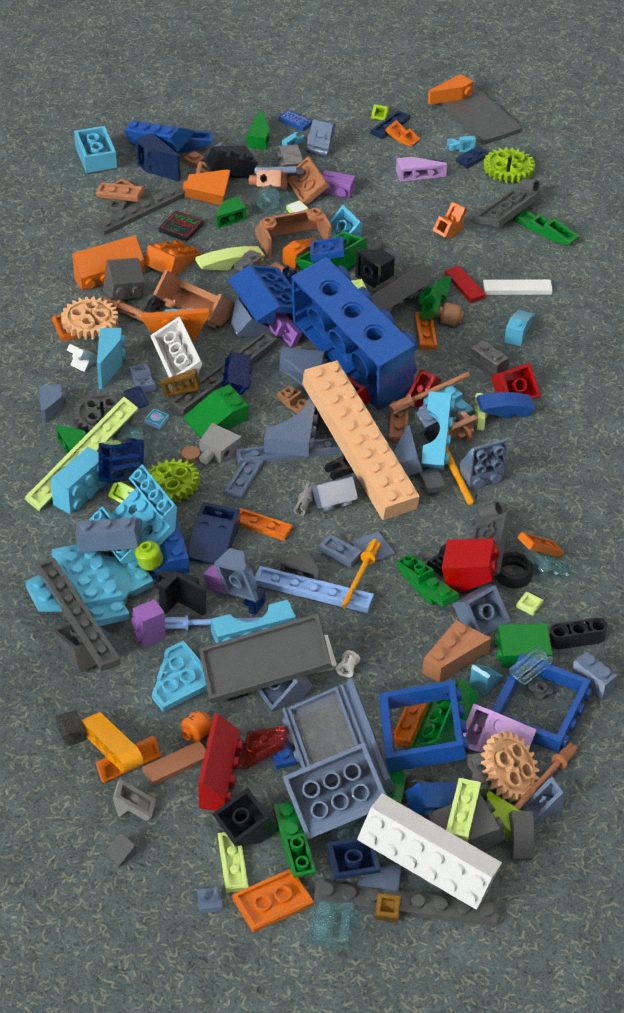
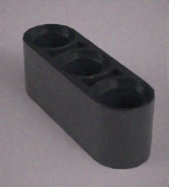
[549,618,608,649]

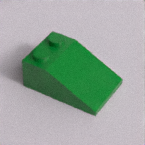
[183,384,249,439]

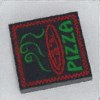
[158,211,204,242]

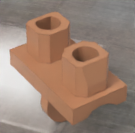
[448,411,478,442]

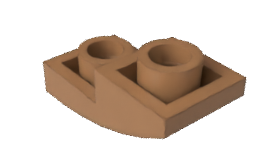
[277,385,308,413]

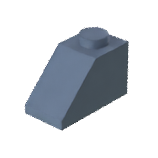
[39,384,66,423]

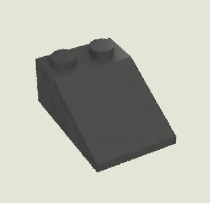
[52,624,115,671]

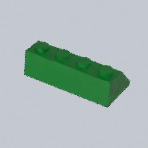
[295,231,368,270]
[407,679,479,750]

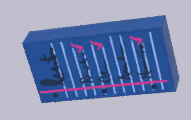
[279,110,312,131]

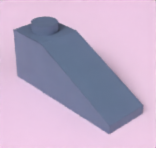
[394,425,423,476]

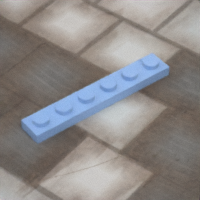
[255,566,374,613]

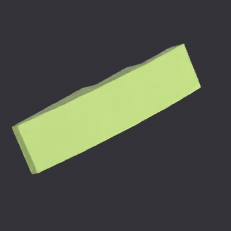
[195,246,265,271]

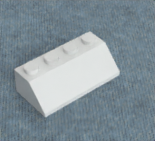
[150,316,202,388]

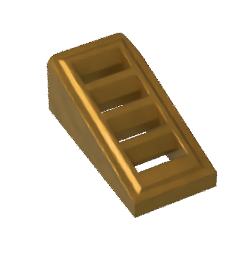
[160,369,201,398]

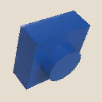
[270,744,297,770]

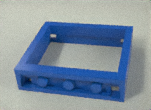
[491,654,592,753]
[379,680,469,772]

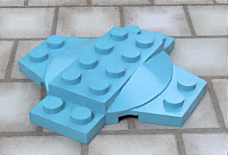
[26,544,154,626]

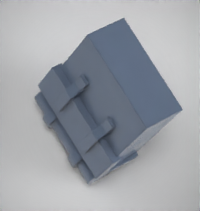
[307,118,336,157]

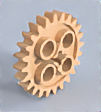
[61,296,118,340]
[481,731,539,802]

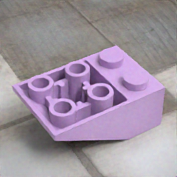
[463,704,536,753]

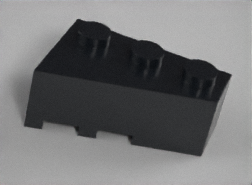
[205,146,258,178]

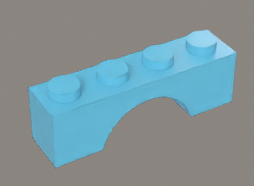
[421,391,455,470]
[211,600,296,643]

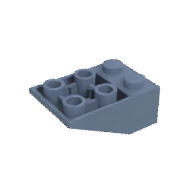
[460,438,508,489]

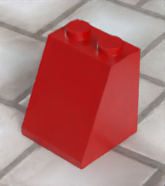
[442,538,500,593]

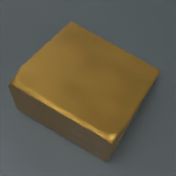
[375,893,401,923]

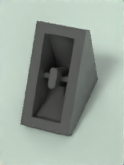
[281,551,319,580]

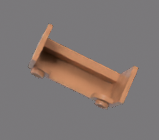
[255,208,332,259]
[153,269,235,329]

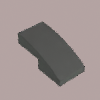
[418,468,446,494]
[508,811,534,860]

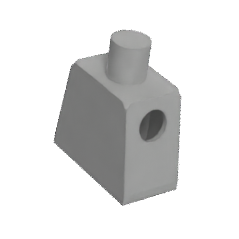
[199,423,242,464]

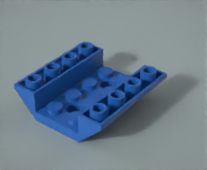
[228,265,293,324]

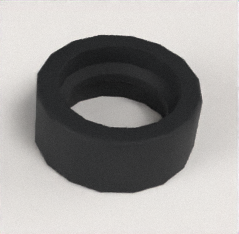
[495,552,533,589]

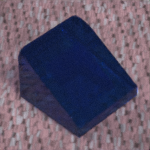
[124,386,149,409]

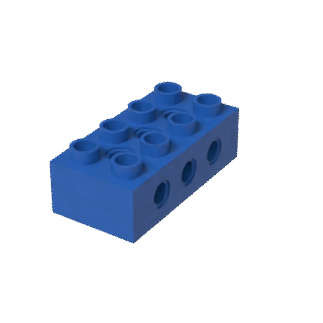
[291,257,418,411]

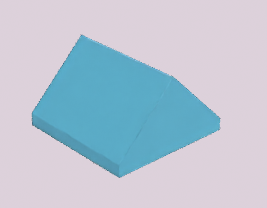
[329,205,362,238]

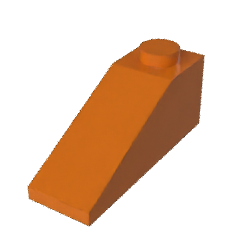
[428,74,474,105]
[283,238,316,270]

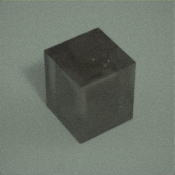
[56,710,86,747]

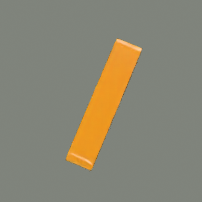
[80,712,143,773]

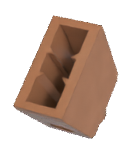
[249,170,288,191]

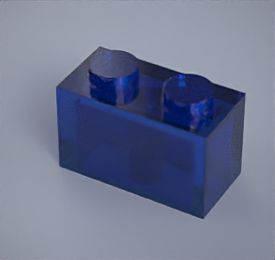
[222,351,253,395]

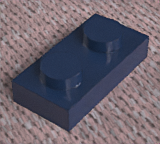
[456,146,489,169]

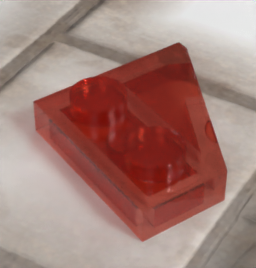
[239,726,288,770]

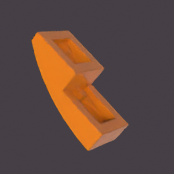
[385,120,420,147]

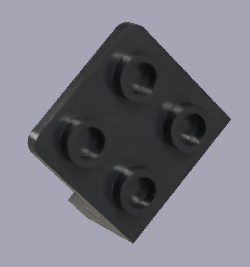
[158,571,206,616]

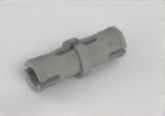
[293,482,316,516]

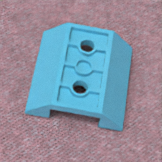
[89,465,177,564]

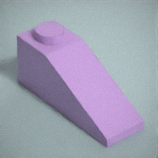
[396,157,447,182]

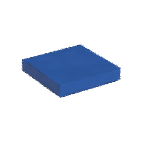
[310,236,345,262]

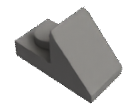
[113,779,156,821]

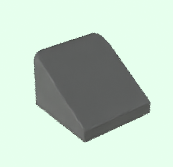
[104,832,136,867]

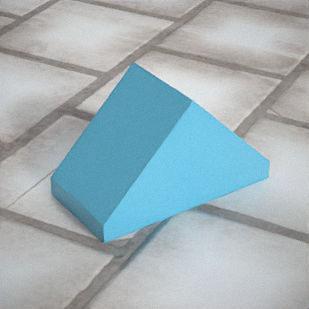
[469,664,505,696]

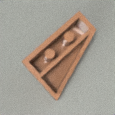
[422,620,491,682]

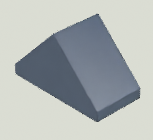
[522,776,566,823]

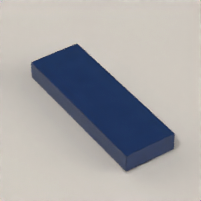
[370,110,410,139]

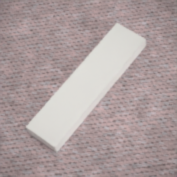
[483,280,552,295]

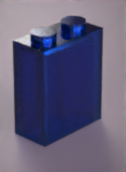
[98,438,144,483]

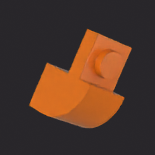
[432,202,468,238]

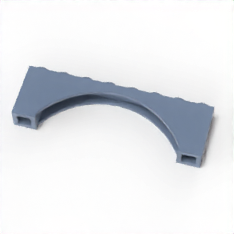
[264,347,327,456]

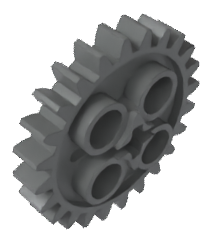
[72,391,132,434]

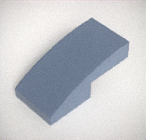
[129,363,156,394]

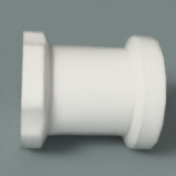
[336,650,360,678]

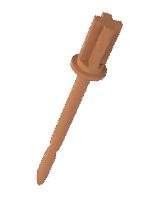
[389,371,471,414]
[514,742,578,810]

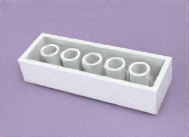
[357,793,502,910]

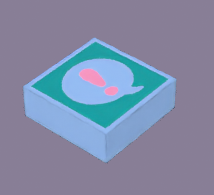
[144,409,170,429]

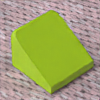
[371,104,389,121]

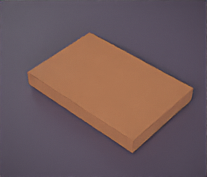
[288,156,329,206]

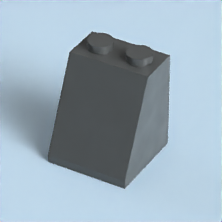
[428,794,507,852]

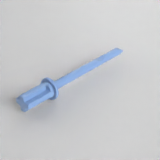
[165,615,262,631]

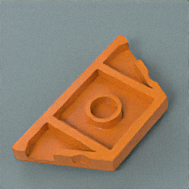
[141,308,210,341]

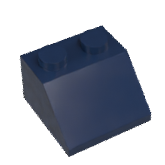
[327,838,381,880]

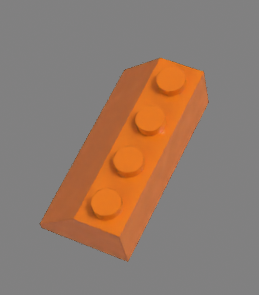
[72,235,145,291]

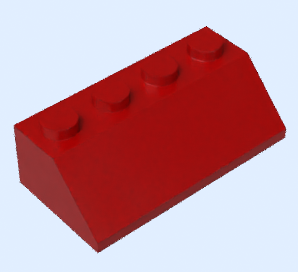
[198,714,243,811]

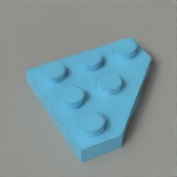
[152,640,207,713]

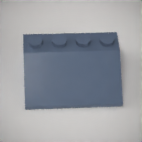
[282,742,387,840]

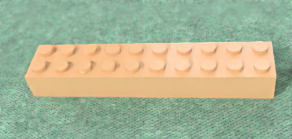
[302,360,420,520]

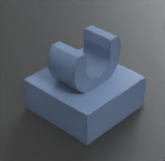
[197,887,223,913]

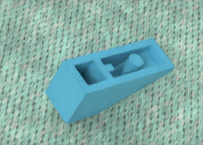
[504,310,535,346]

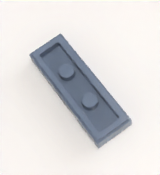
[255,166,304,176]
[224,456,264,500]

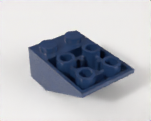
[136,133,181,181]
[187,502,240,565]

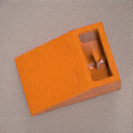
[144,240,202,275]

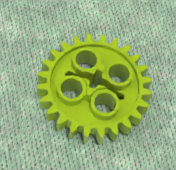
[484,147,535,183]
[147,458,200,503]

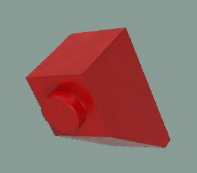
[408,369,442,408]

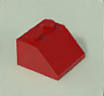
[490,363,541,400]

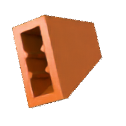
[182,170,230,204]

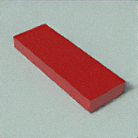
[445,266,486,303]

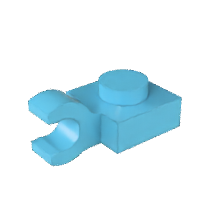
[282,132,304,146]
[447,136,476,152]

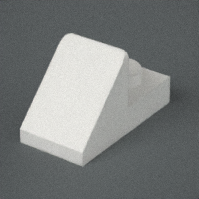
[67,344,98,372]

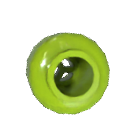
[135,541,163,570]

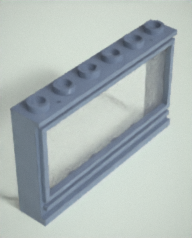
[282,678,396,793]

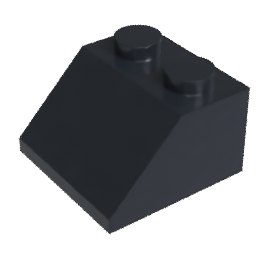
[355,249,395,288]
[212,788,278,846]

